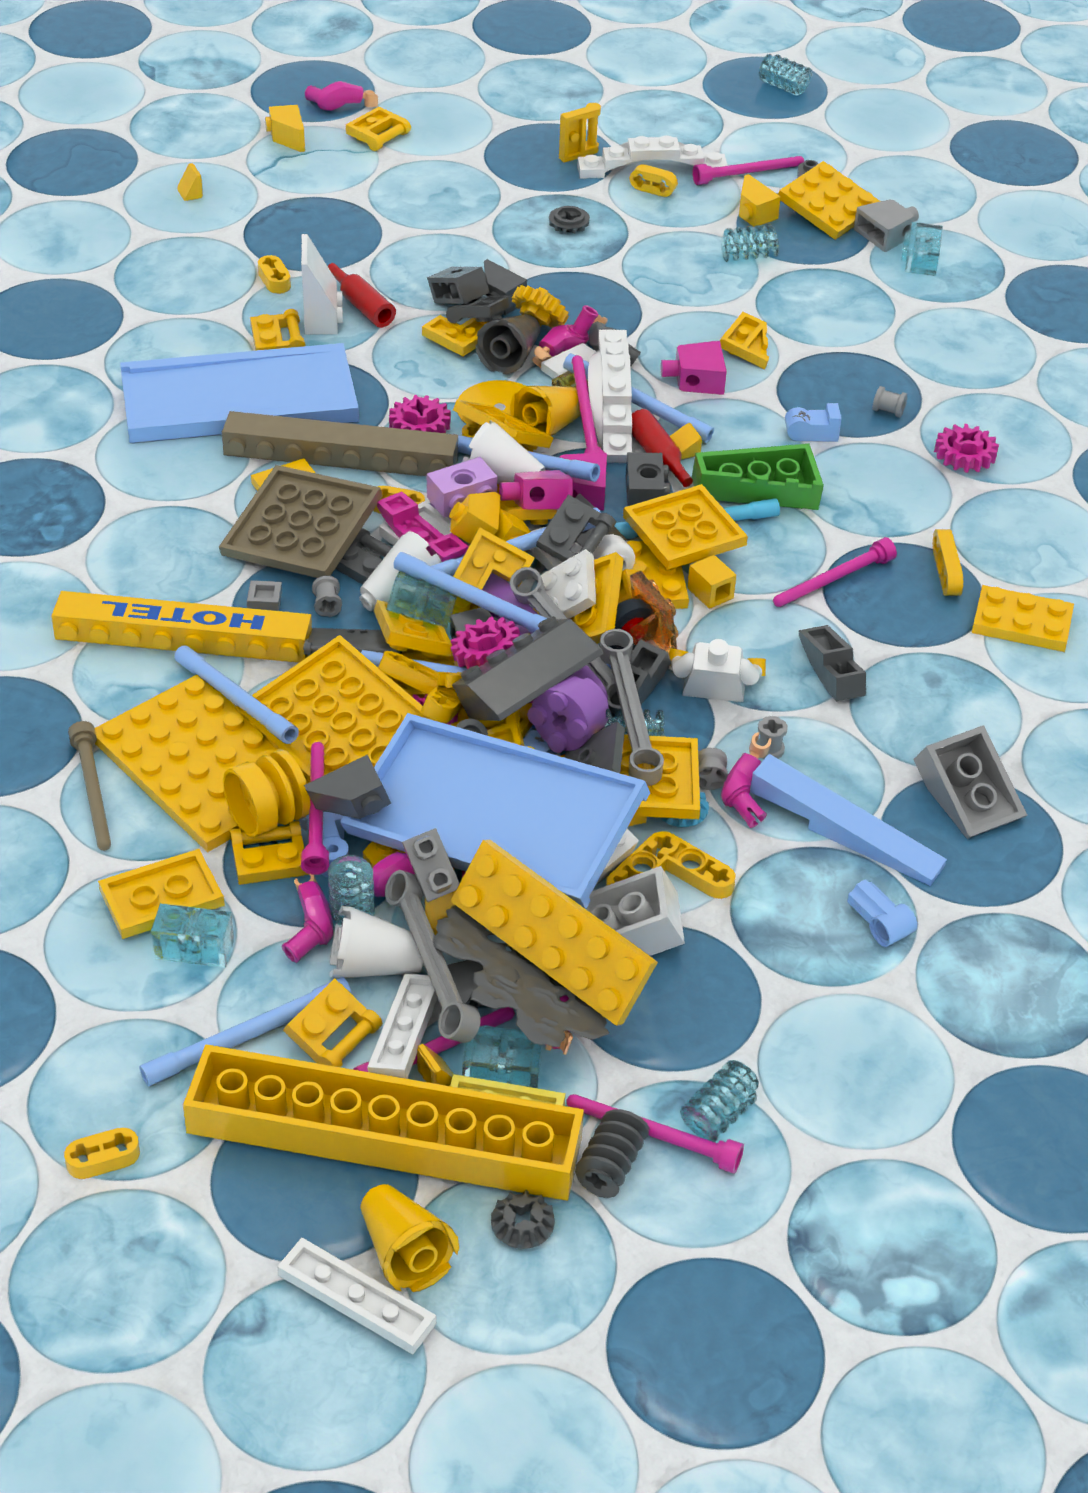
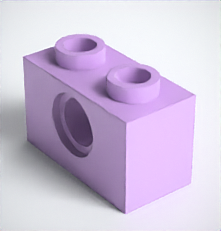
[427,457,497,518]

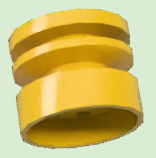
[223,749,311,838]

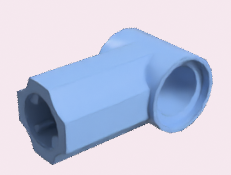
[847,879,917,947]

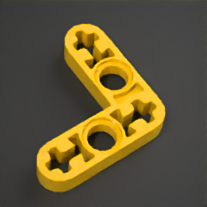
[378,651,463,723]
[606,831,736,899]

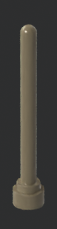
[68,721,111,851]

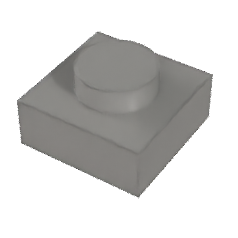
[247,580,282,611]

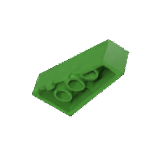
[692,443,824,510]

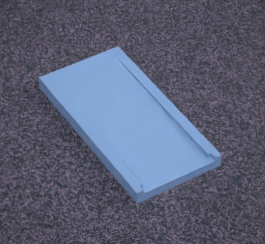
[120,343,359,443]
[340,713,650,909]

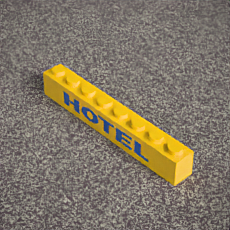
[51,591,312,663]

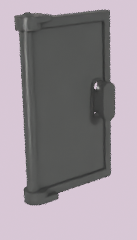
[303,628,403,655]

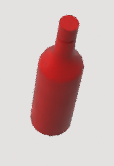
[328,263,396,328]
[631,409,693,487]

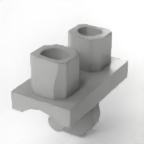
[402,828,460,903]

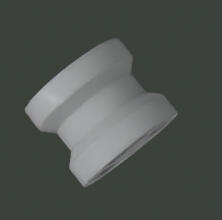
[698,748,728,790]

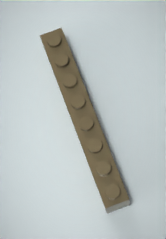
[222,411,458,476]

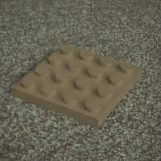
[219,465,382,578]

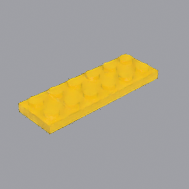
[451,840,658,1026]

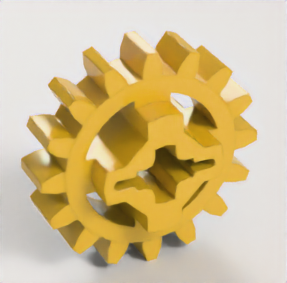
[512,285,569,328]

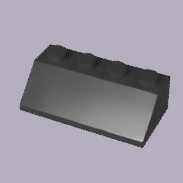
[452,616,604,721]

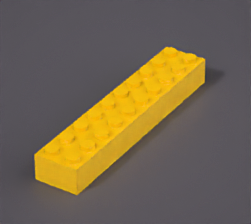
[183,1044,584,1201]

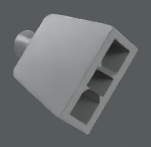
[854,199,919,252]

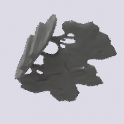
[434,905,609,1047]

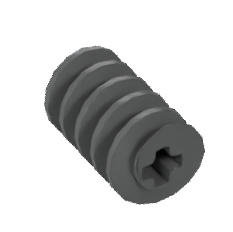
[575,1109,650,1198]

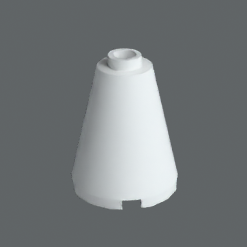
[462,420,545,493]
[359,531,442,611]
[329,905,425,979]

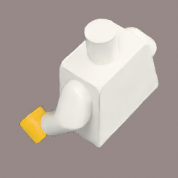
[669,639,766,702]

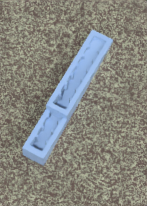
[750,754,947,886]

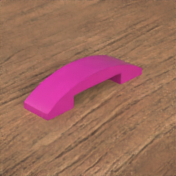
[377,491,469,562]

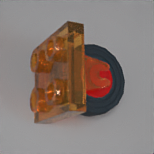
[609,570,679,655]

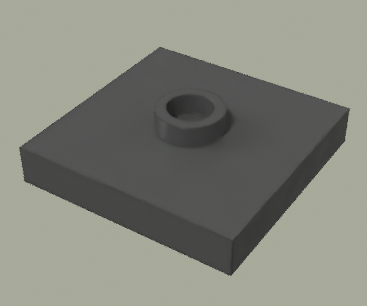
[565,721,625,773]

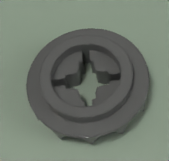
[549,206,590,234]
[491,1189,555,1249]

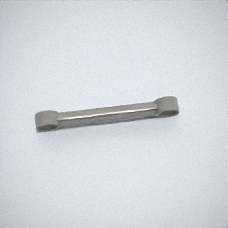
[510,567,639,716]
[600,629,664,786]
[385,870,480,1043]

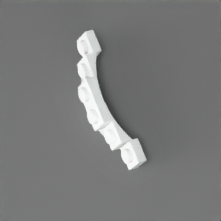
[577,135,728,179]
[588,330,632,463]

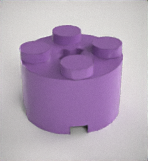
[527,673,609,753]

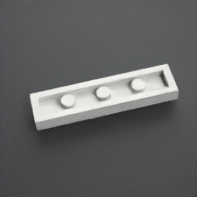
[367,974,438,1079]
[277,1238,436,1355]

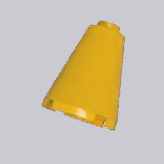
[510,386,581,436]
[360,1184,459,1292]

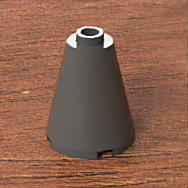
[476,314,541,375]

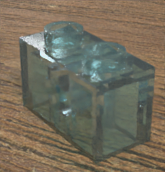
[901,222,943,276]
[386,571,457,628]
[151,903,234,968]
[462,1025,542,1088]

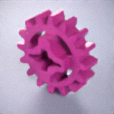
[389,395,451,433]
[934,424,999,473]
[451,617,520,669]

